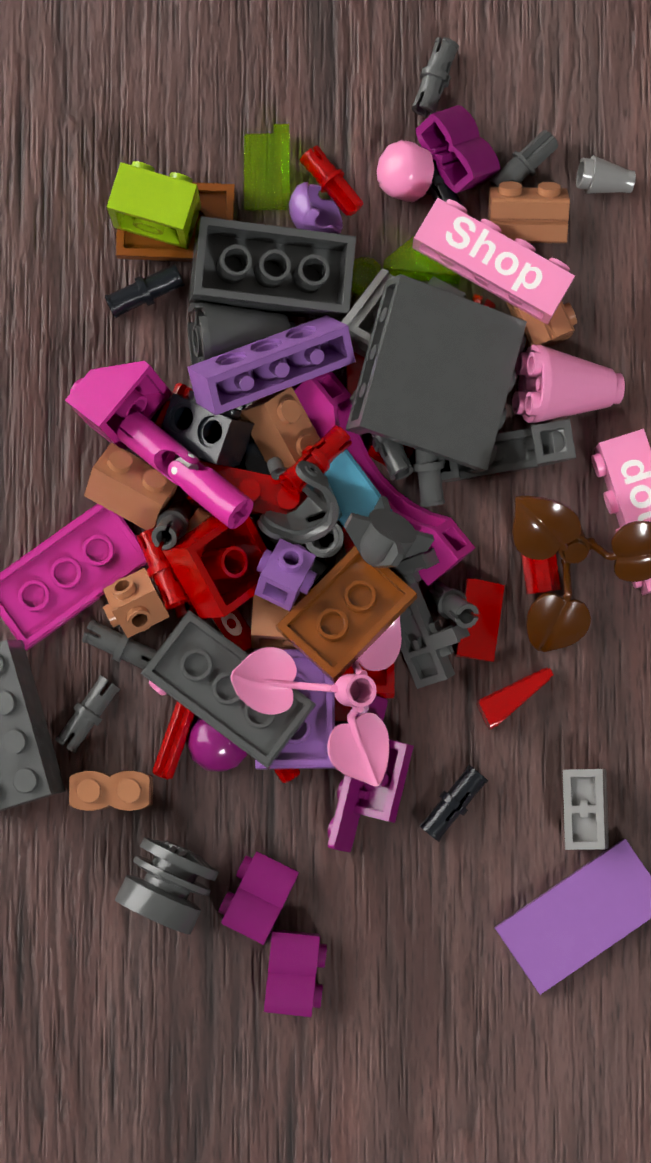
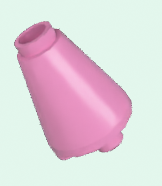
[512,344,625,423]

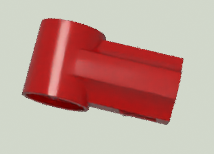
[521,554,561,594]

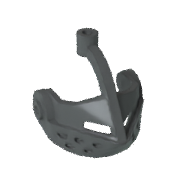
[257,457,342,544]

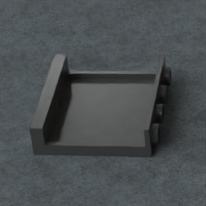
[345,274,527,474]

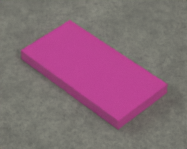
[0,504,147,651]

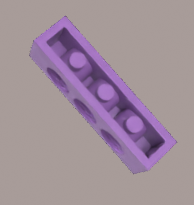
[187,315,356,415]

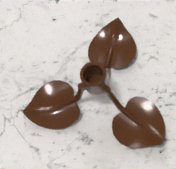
[512,496,651,652]

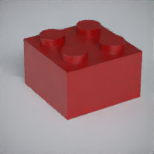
[163,516,267,619]

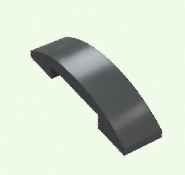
[439,419,576,483]

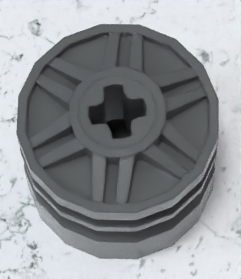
[115,837,219,935]

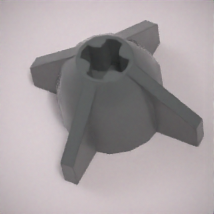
[344,496,434,568]

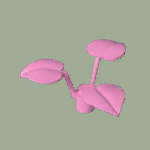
[231,616,402,786]

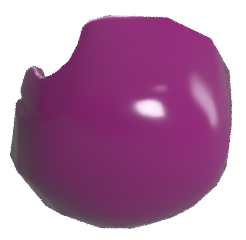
[187,719,248,772]

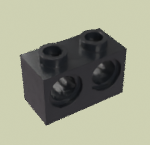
[161,390,254,468]

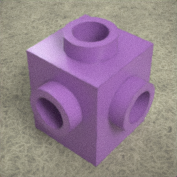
[254,538,317,611]

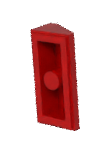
[455,577,505,662]

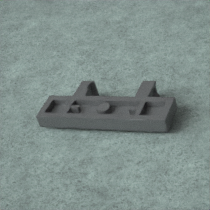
[389,548,470,689]

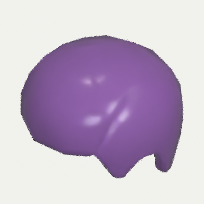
[289,182,343,234]

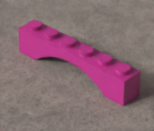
[294,371,475,586]

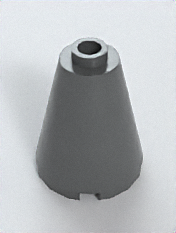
[187,302,296,365]

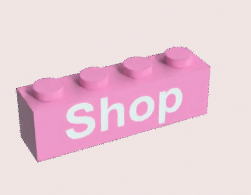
[412,198,575,325]
[591,429,651,595]

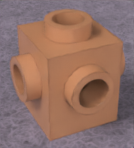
[103,568,170,638]

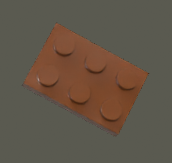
[116,182,235,262]
[276,546,418,683]

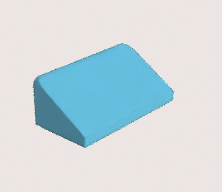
[324,449,393,528]

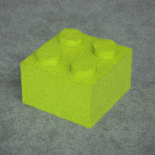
[107,161,201,249]

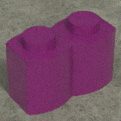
[416,105,500,193]
[218,851,300,945]
[264,929,327,1017]

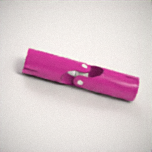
[117,411,253,529]

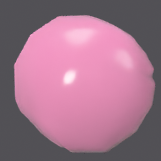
[377,140,434,202]

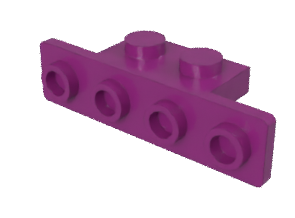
[328,696,414,852]

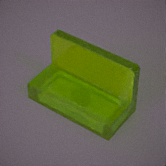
[244,124,290,210]

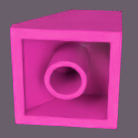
[65,361,172,450]

